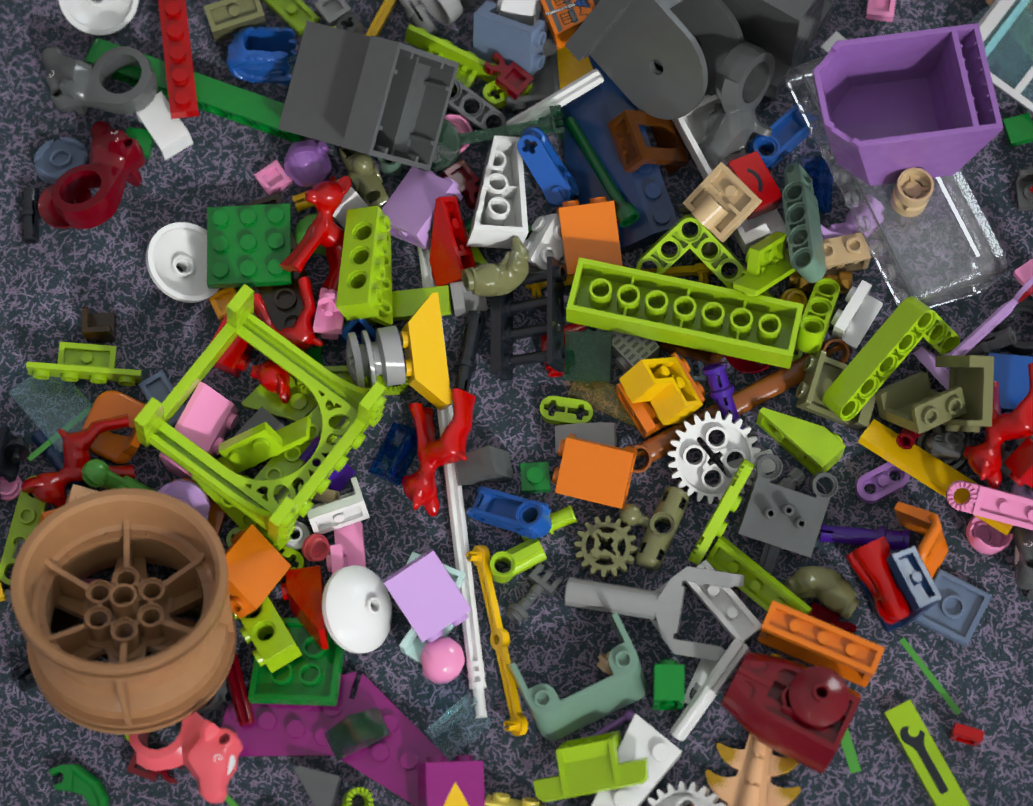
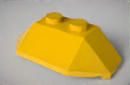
[399,292,452,410]

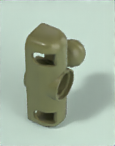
[339,147,389,209]
[619,486,689,572]

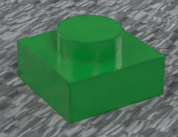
[520,462,550,493]

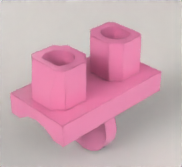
[313,288,345,340]

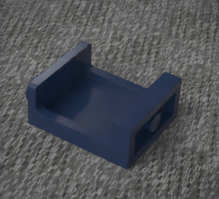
[860,546,943,633]

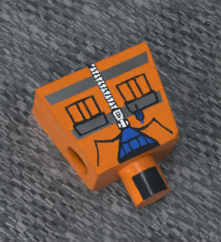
[539,0,600,50]

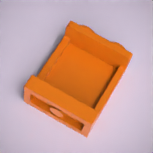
[556,197,623,275]
[615,352,706,439]
[552,433,638,509]
[225,524,291,618]

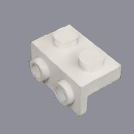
[524,213,564,271]
[831,280,883,350]

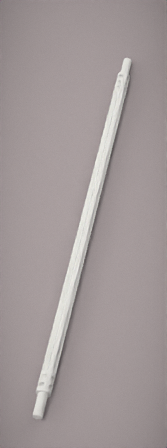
[417,227,487,719]

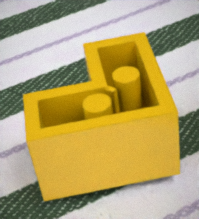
[619,357,703,425]

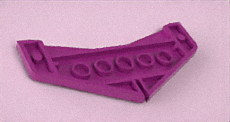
[220,671,451,806]

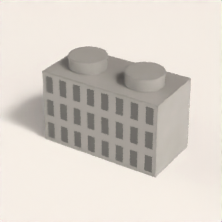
[596,328,660,373]

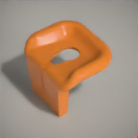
[82,390,146,464]
[894,501,948,579]

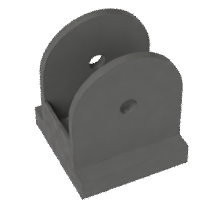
[565,0,744,120]

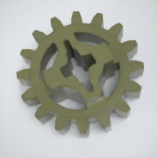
[574,516,637,580]

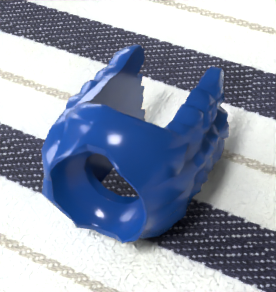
[226,25,297,85]

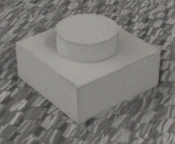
[314,0,352,27]

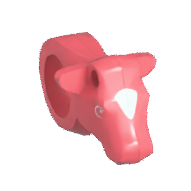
[129,712,243,804]

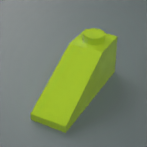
[756,407,846,475]

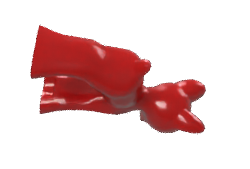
[279,175,351,297]
[250,276,323,404]
[963,363,1033,489]
[401,388,476,516]
[21,414,135,508]

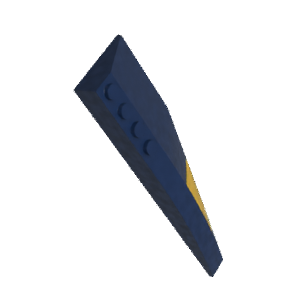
[556,46,678,254]

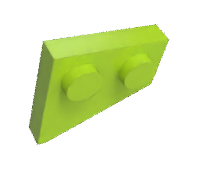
[241,376,318,423]

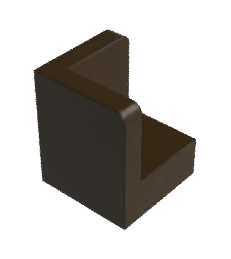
[82,307,116,343]

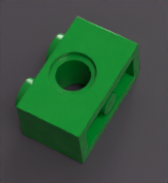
[653,660,685,711]

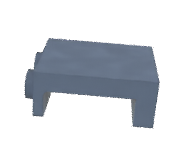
[473,0,546,76]

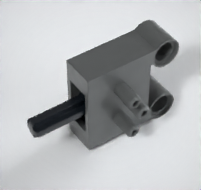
[735,454,838,575]

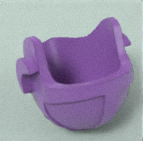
[284,139,331,187]

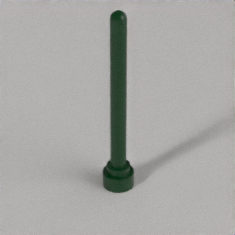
[565,116,640,227]

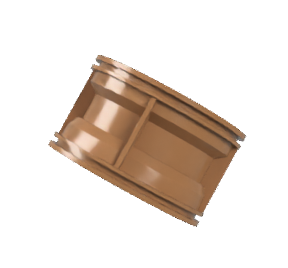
[11,488,237,735]

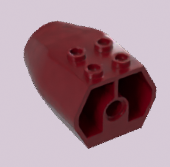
[720,651,861,775]

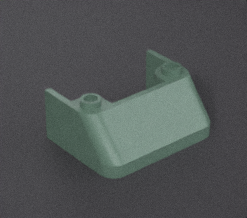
[507,613,647,740]

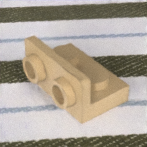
[823,232,871,275]

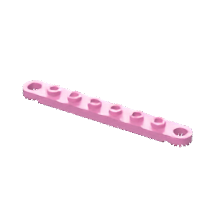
[946,480,1033,530]

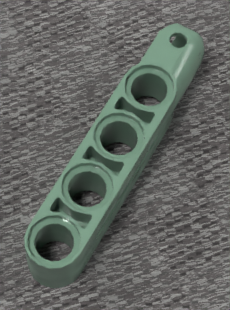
[782,161,826,283]

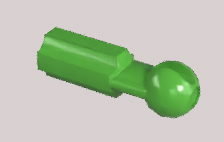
[82,459,157,492]

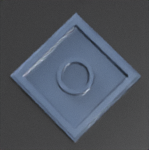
[914,568,992,647]

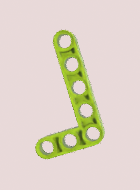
[636,214,776,298]
[822,296,960,421]

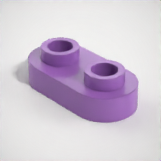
[855,462,910,504]

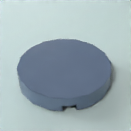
[34,137,89,185]

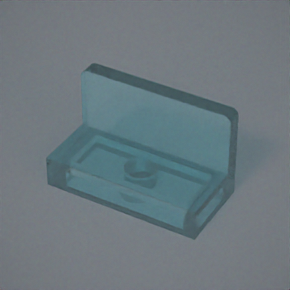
[425,692,493,761]

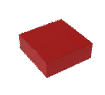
[949,723,985,747]

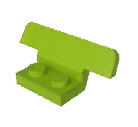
[533,730,648,802]

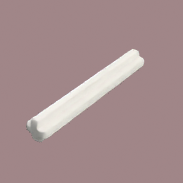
[506,69,604,135]
[670,638,749,741]

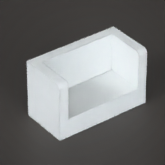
[136,92,193,160]
[307,477,370,534]

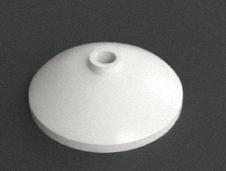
[58,0,139,35]
[146,222,220,303]
[322,565,392,654]

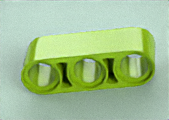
[796,278,840,354]

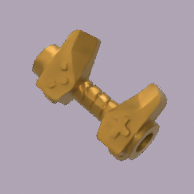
[789,271,852,294]

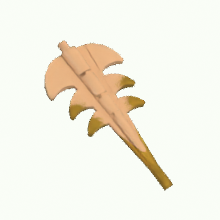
[691,653,801,806]

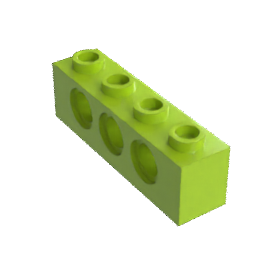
[336,205,391,321]
[254,401,350,504]
[234,596,302,673]

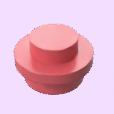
[302,533,330,562]

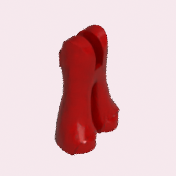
[845,536,910,624]

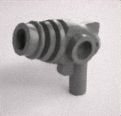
[926,425,982,460]

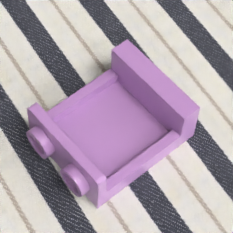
[381,166,463,250]
[382,549,472,643]

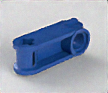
[747,100,822,170]
[517,126,579,207]
[466,486,552,539]

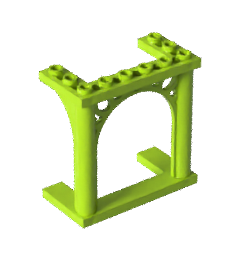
[134,284,387,544]

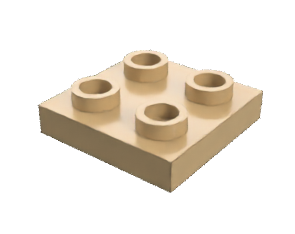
[683,162,762,243]

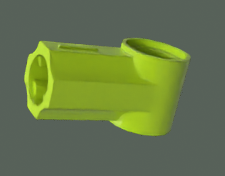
[489,538,547,584]

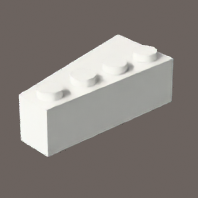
[466,135,528,249]
[591,713,682,806]

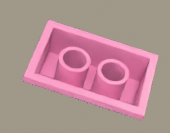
[159,381,239,480]

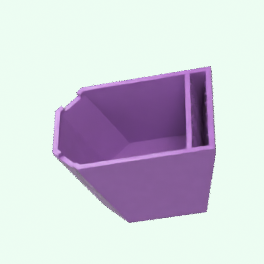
[812,23,1003,186]

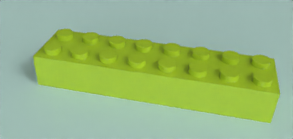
[566,257,804,369]

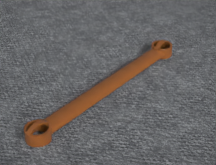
[628,338,850,473]

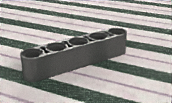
[406,44,506,137]

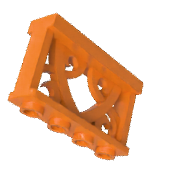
[757,601,885,688]

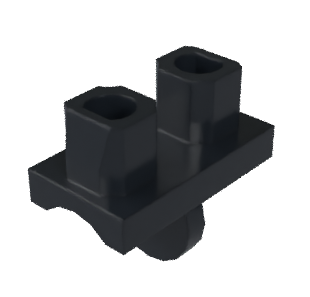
[0,425,31,483]

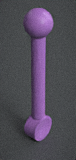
[582,709,635,738]

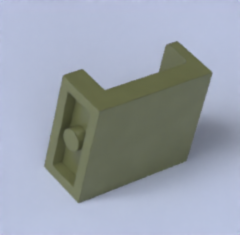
[203,0,267,43]
[796,350,879,431]
[935,355,994,432]
[875,371,967,434]

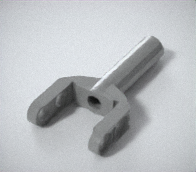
[564,566,745,661]

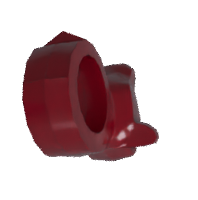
[51,121,146,229]

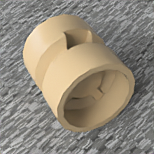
[890,167,934,218]

